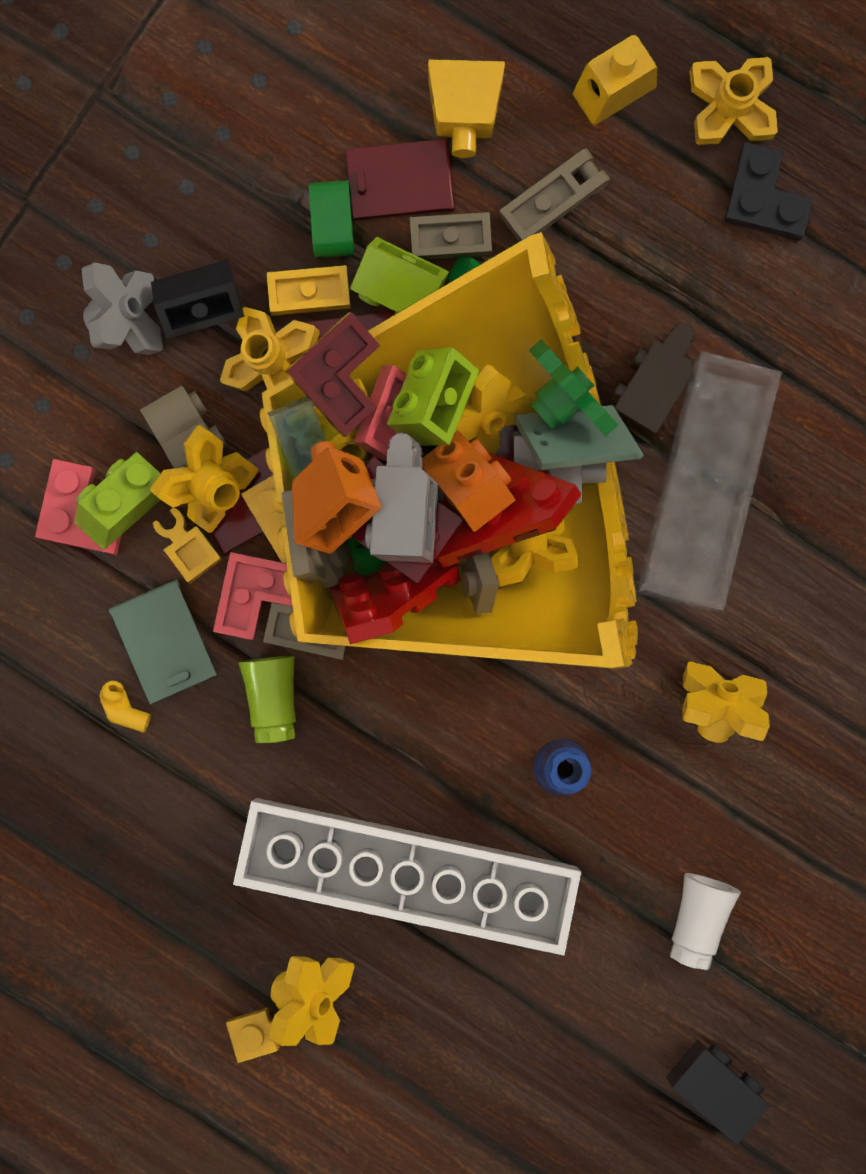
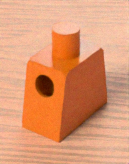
[292,441,381,554]

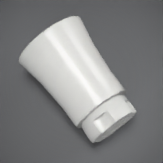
[670,873,741,970]

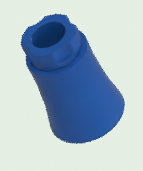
[534,739,591,796]

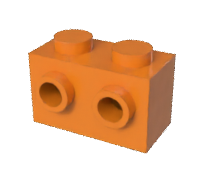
[422,430,516,532]

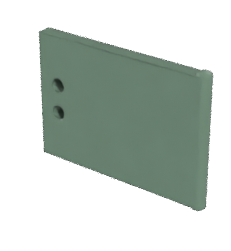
[514,405,644,470]
[108,579,218,705]

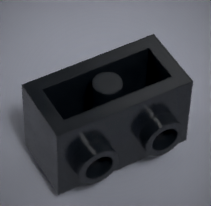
[151,259,245,339]
[666,1040,770,1145]

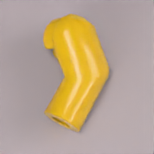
[99,680,151,733]

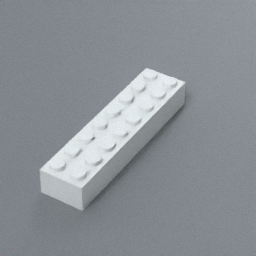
[233,798,581,955]

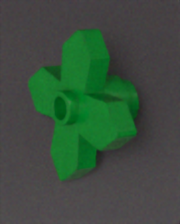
[528,339,618,437]

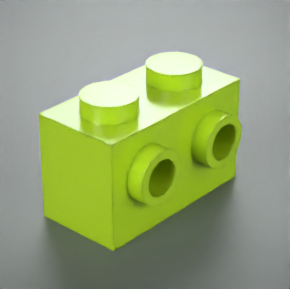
[350,237,449,315]
[386,347,480,446]
[74,452,161,550]

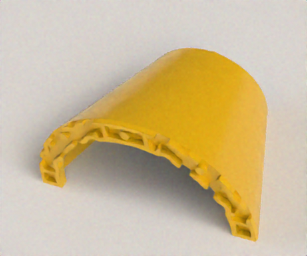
[260,232,638,669]

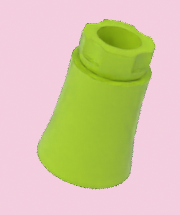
[238,655,296,743]

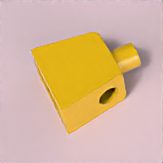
[573,35,657,126]
[428,59,505,158]

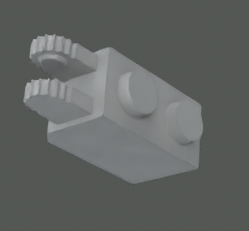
[365,432,438,563]

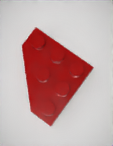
[434,453,581,568]
[329,563,460,645]

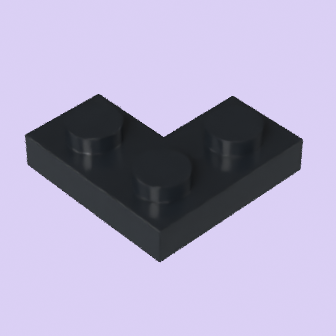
[724,142,813,241]

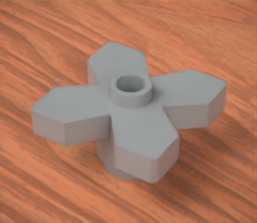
[82,263,163,355]

